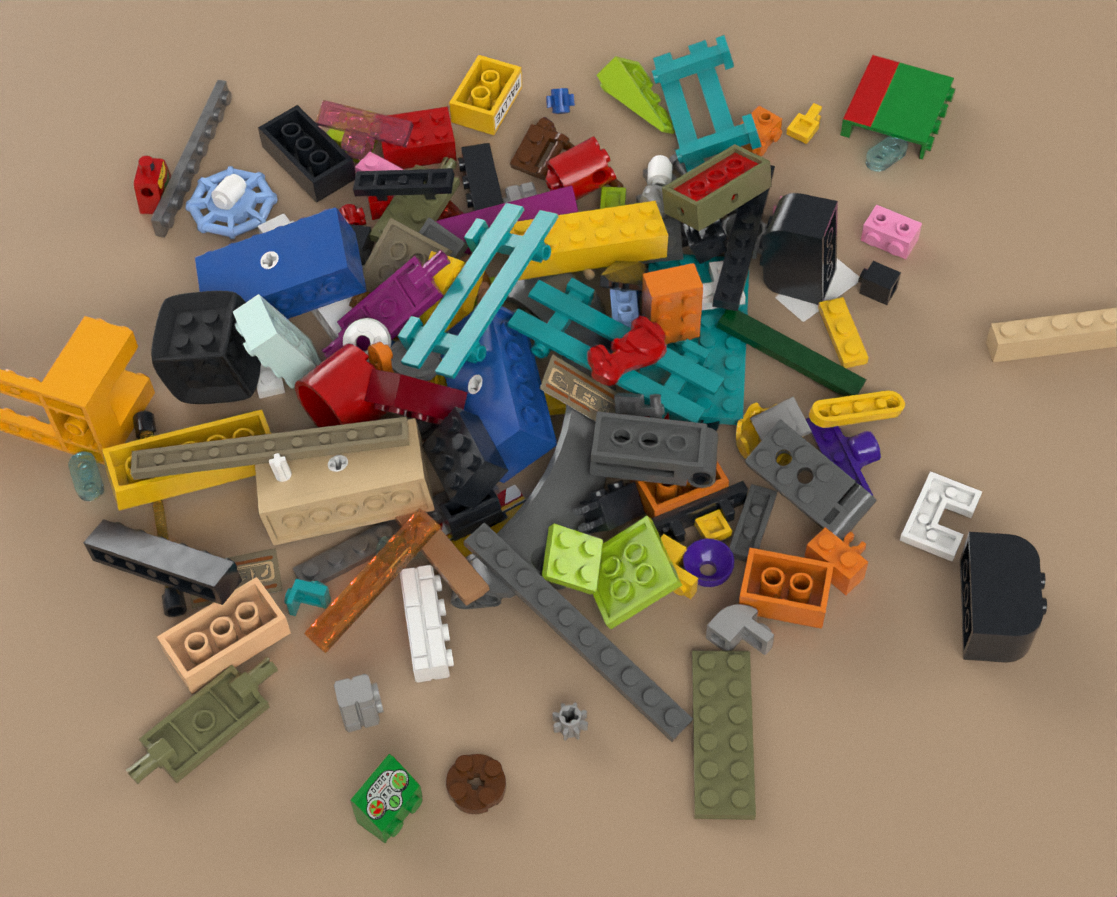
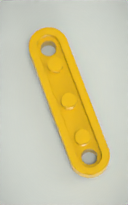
[809,390,905,428]

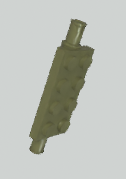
[370,157,460,242]
[126,656,278,784]

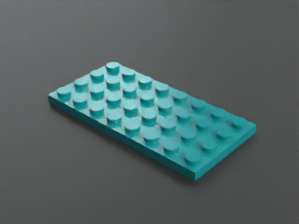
[640,254,749,425]

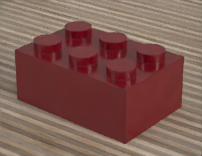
[365,369,468,425]

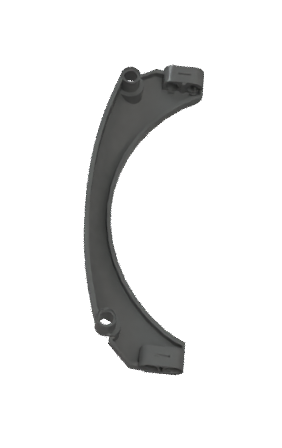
[451,272,616,609]

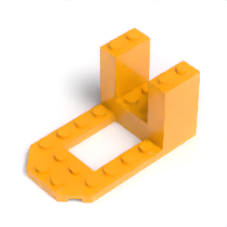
[0,316,155,465]

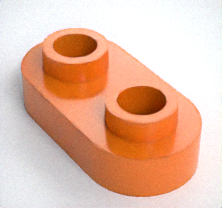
[368,341,394,373]

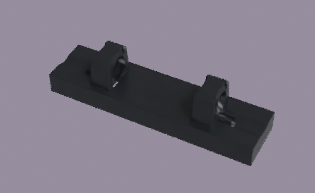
[353,168,455,201]
[651,481,748,543]

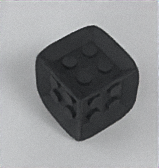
[151,290,261,404]

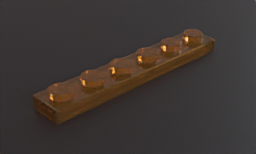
[304,508,441,653]

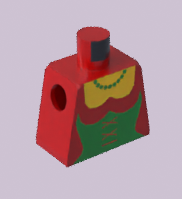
[134,155,171,214]

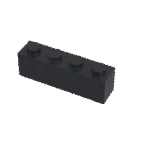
[458,143,503,211]

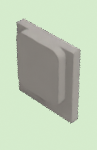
[750,396,812,441]

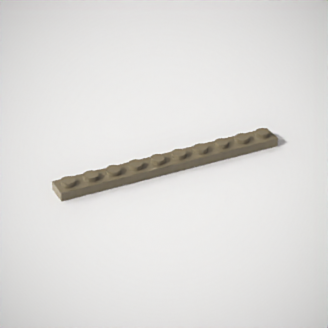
[131,417,410,480]

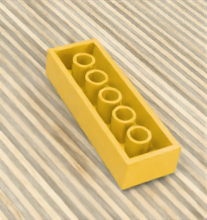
[510,201,668,280]
[102,409,271,511]

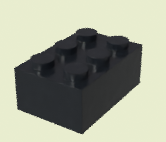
[422,406,509,509]

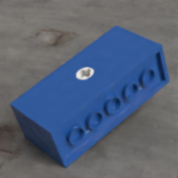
[195,207,367,319]
[440,306,557,483]

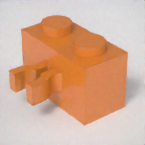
[804,527,868,595]

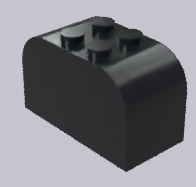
[759,193,838,305]
[960,531,1047,663]

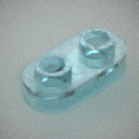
[865,136,908,172]
[68,452,104,501]

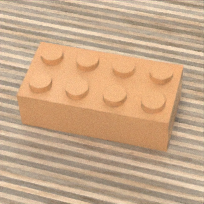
[157,577,291,694]

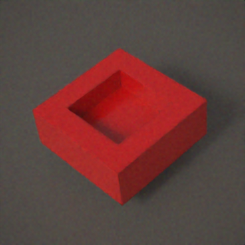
[367,196,393,220]

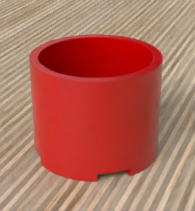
[295,344,388,428]

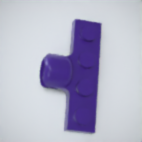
[806,418,881,496]

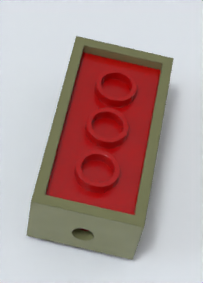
[662,144,772,231]

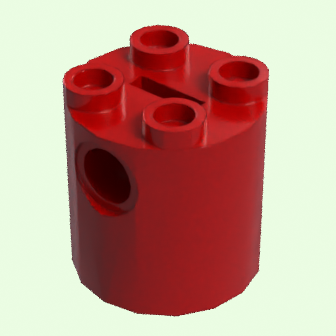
[545,136,617,201]

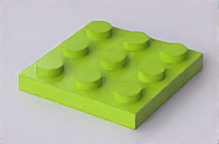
[593,516,682,629]

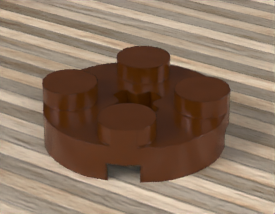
[446,754,506,814]

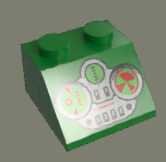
[350,754,423,843]

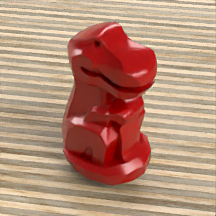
[587,316,667,386]

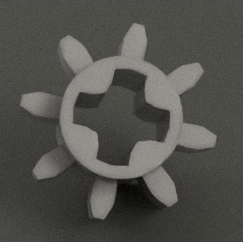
[552,702,588,741]

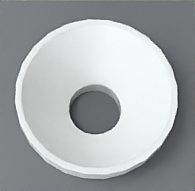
[343,318,391,362]

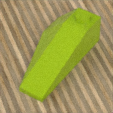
[596,56,675,134]

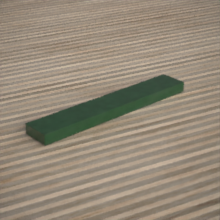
[716,309,867,397]

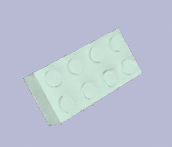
[233,294,322,389]

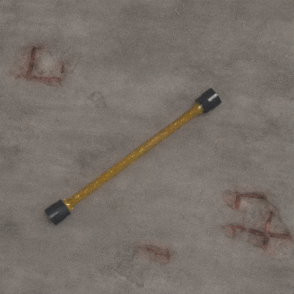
[133,411,187,617]

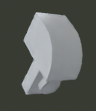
[706,604,774,655]

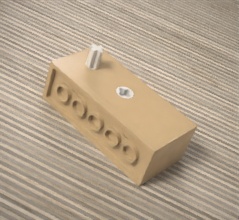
[255,418,435,545]

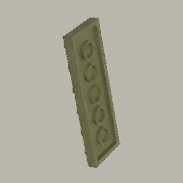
[692,651,756,820]

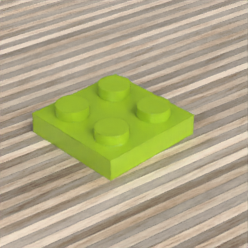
[542,523,603,595]

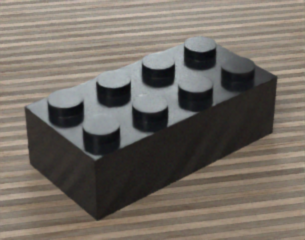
[258,105,356,202]

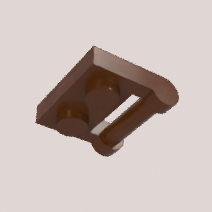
[510,124,570,181]

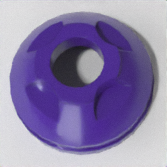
[683,538,734,587]

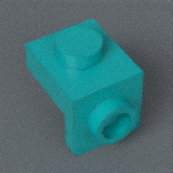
[284,579,331,616]

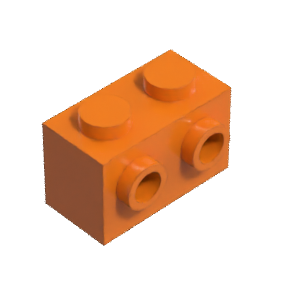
[739,106,782,156]

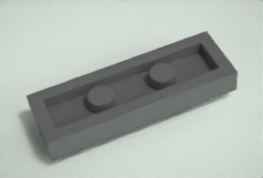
[729,484,778,562]

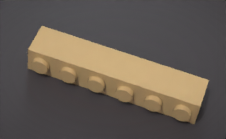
[986,307,1117,363]

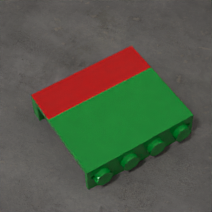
[840,55,956,160]

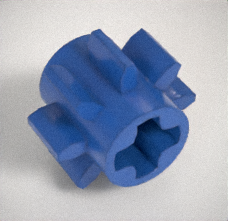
[546,88,575,114]

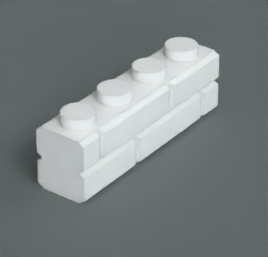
[399,565,454,683]

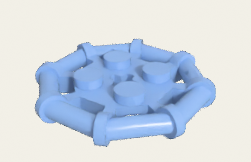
[186,166,278,239]

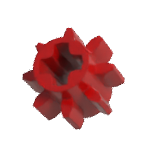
[339,204,367,225]

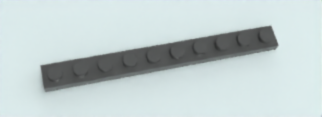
[464,523,693,742]

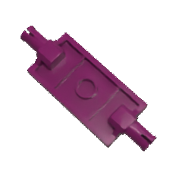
[322,250,451,358]

